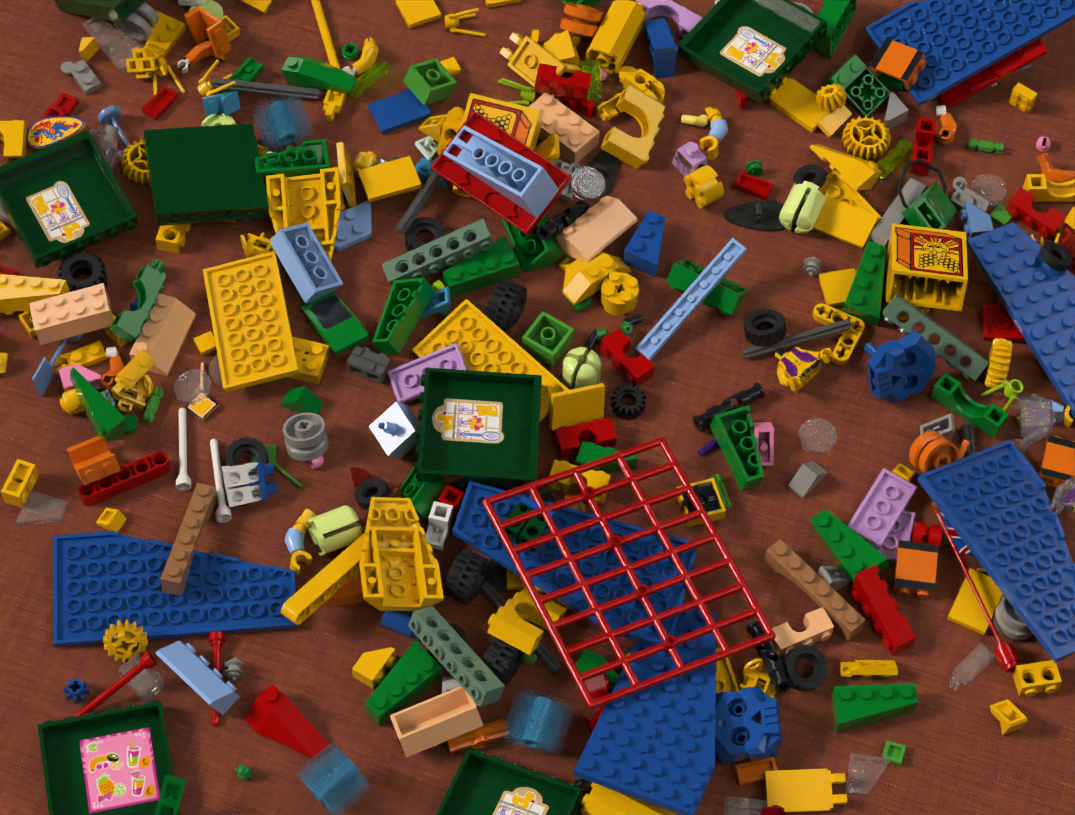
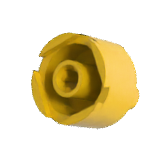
[683,165,724,209]
[600,271,639,316]

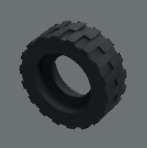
[405,217,445,251]
[744,309,786,347]
[224,437,269,466]
[782,645,828,691]

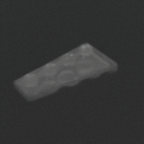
[82,17,143,73]

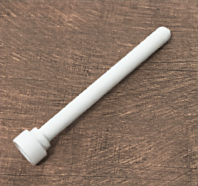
[176,408,191,491]
[210,439,232,523]

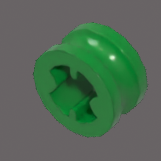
[342,43,358,61]
[746,160,763,177]

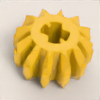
[816,83,847,112]

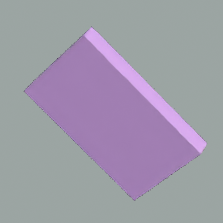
[870,510,916,564]

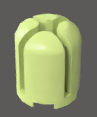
[779,181,827,234]
[562,347,601,390]
[306,505,362,556]

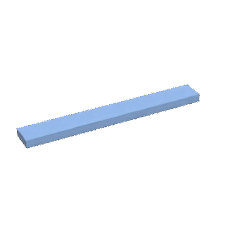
[635,238,747,361]

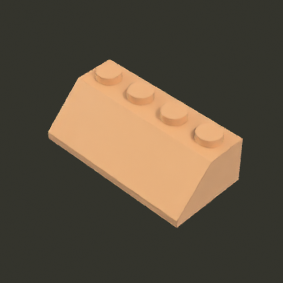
[556,195,638,262]
[129,293,196,376]

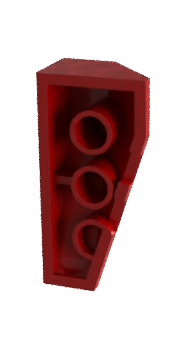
[244,684,330,760]

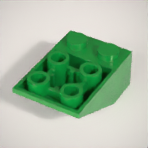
[825,54,890,117]
[901,182,957,229]

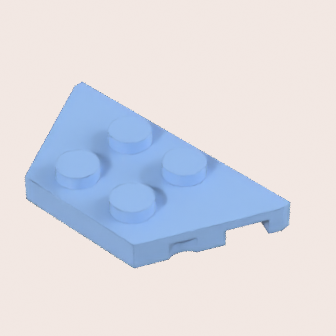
[334,201,372,251]

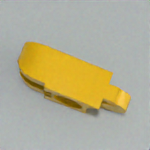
[619,66,665,104]
[437,107,465,156]

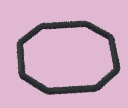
[897,159,947,208]

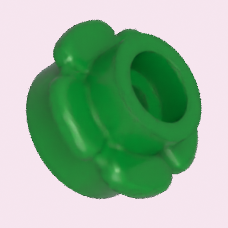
[234,764,254,781]

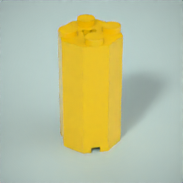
[586,0,646,76]
[580,782,677,815]

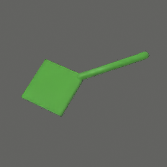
[251,445,302,488]

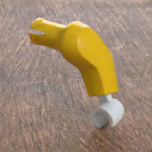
[342,37,379,76]

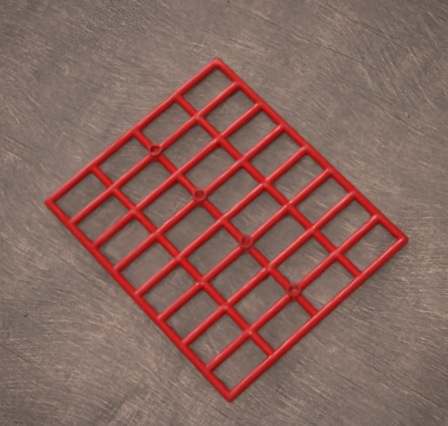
[482,437,776,709]

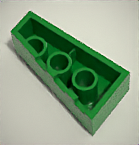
[443,235,519,299]
[842,241,886,326]
[372,278,436,355]
[710,405,764,492]
[810,509,889,583]
[365,639,442,726]
[831,683,918,734]

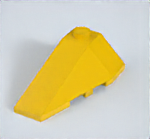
[809,144,882,191]

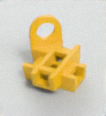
[125,43,164,79]
[240,232,276,258]
[112,375,154,414]
[740,658,776,698]

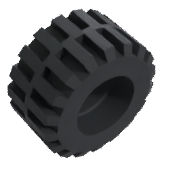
[58,251,108,292]
[485,279,527,331]
[445,549,488,605]
[481,638,525,686]

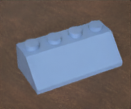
[269,222,343,304]
[155,641,240,715]

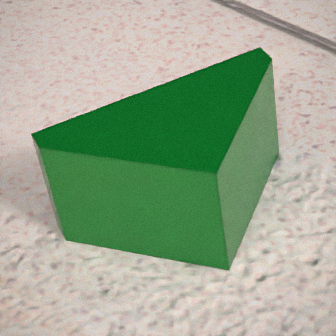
[281,386,324,414]

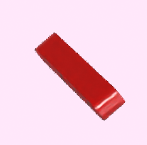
[78,451,171,507]

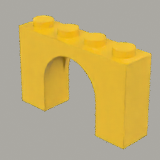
[601,85,665,169]
[0,120,27,164]
[487,587,567,655]

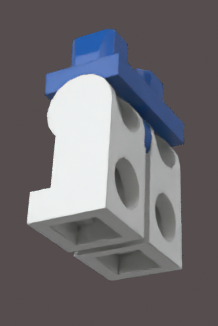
[221,461,278,507]

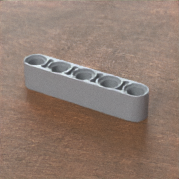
[868,177,927,248]

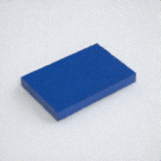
[368,89,431,135]

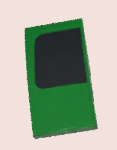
[299,292,369,356]

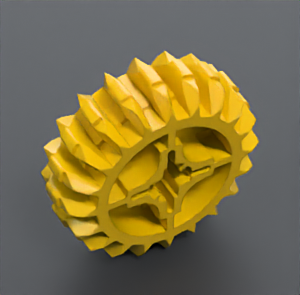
[842,116,891,161]
[121,139,150,185]
[984,338,1013,388]

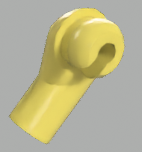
[681,114,709,127]

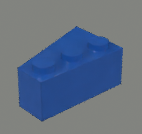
[644,18,678,79]
[623,210,666,277]

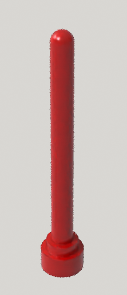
[209,631,225,726]
[74,651,158,717]

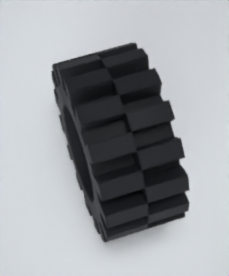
[611,383,646,420]

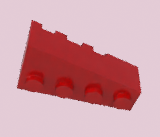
[851,564,916,656]

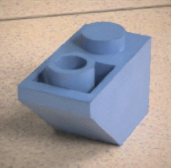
[960,202,993,239]

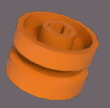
[560,3,603,37]
[909,431,960,473]

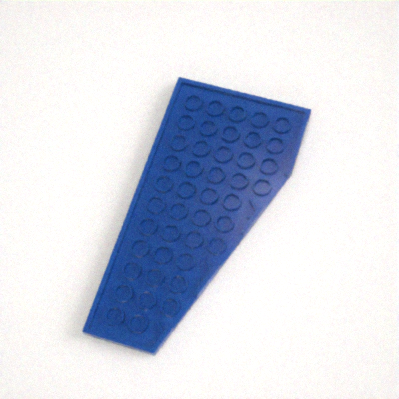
[865,0,1075,107]
[966,222,1075,419]
[917,439,1075,663]
[452,481,698,645]
[53,531,298,647]
[573,602,716,815]

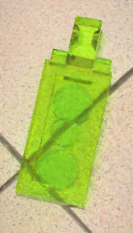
[581,60,603,109]
[350,61,392,98]
[877,138,912,180]

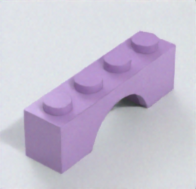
[635,0,702,38]

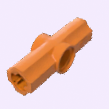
[446,718,510,754]

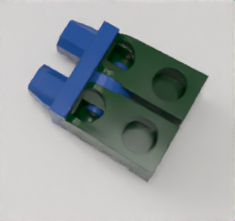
[505,494,555,553]

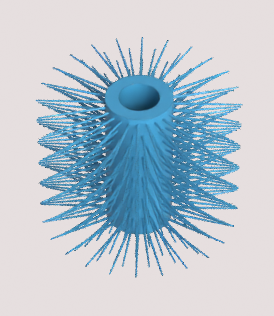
[252,90,315,153]
[502,688,573,757]
[297,742,371,815]

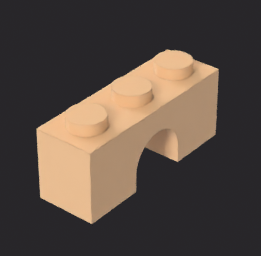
[772,607,834,657]

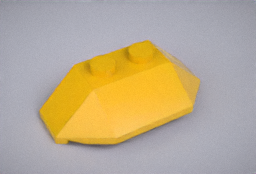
[562,251,631,305]

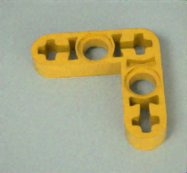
[812,303,865,366]

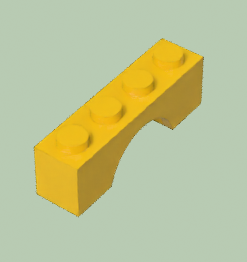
[1023,174,1075,202]

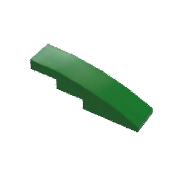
[154,774,186,815]

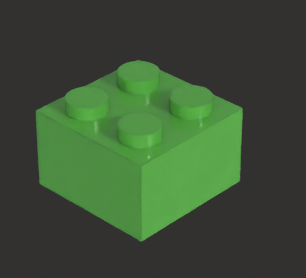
[403,58,457,105]
[521,311,574,367]

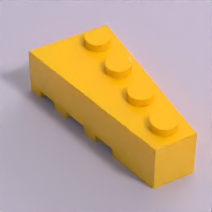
[0,274,70,315]

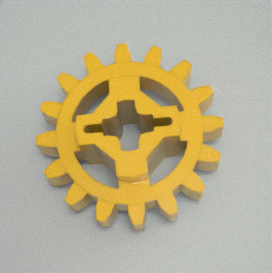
[103,619,148,663]

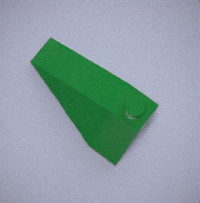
[282,55,357,93]
[254,139,330,177]
[70,367,126,441]

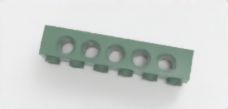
[382,219,495,287]
[883,293,989,380]
[408,606,505,707]

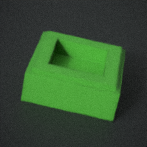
[990,204,1013,227]
[881,740,906,767]

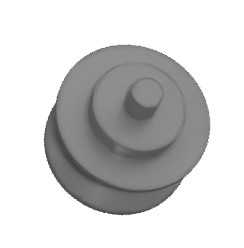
[802,256,822,277]
[224,657,245,681]

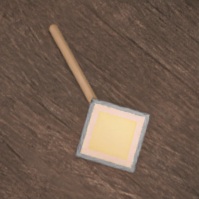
[185,362,219,421]

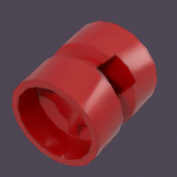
[911,522,943,551]

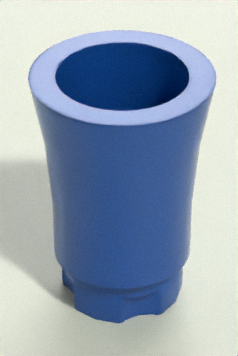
[380,611,419,641]

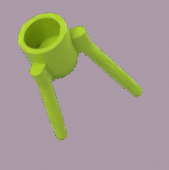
[498,78,536,105]
[981,379,1024,412]

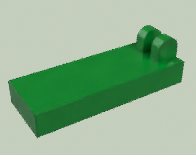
[219,56,264,96]

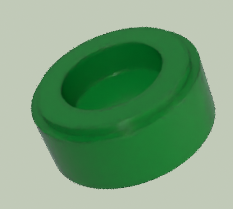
[124,414,139,434]

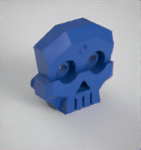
[864,330,936,404]
[715,686,783,765]

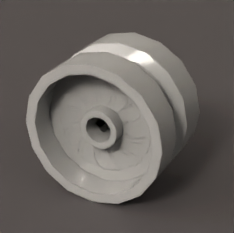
[113,3,159,41]
[282,413,329,461]
[993,595,1033,641]

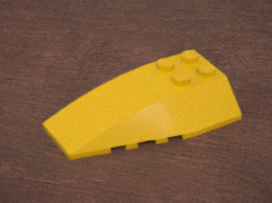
[266,167,342,281]
[359,497,444,611]

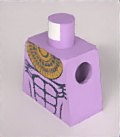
[672,142,707,176]

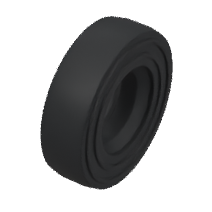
[793,164,826,189]
[1039,241,1073,271]
[354,477,390,510]

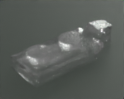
[948,643,996,690]

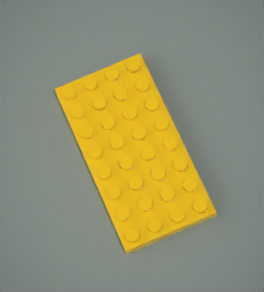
[203,251,300,393]
[412,299,569,421]

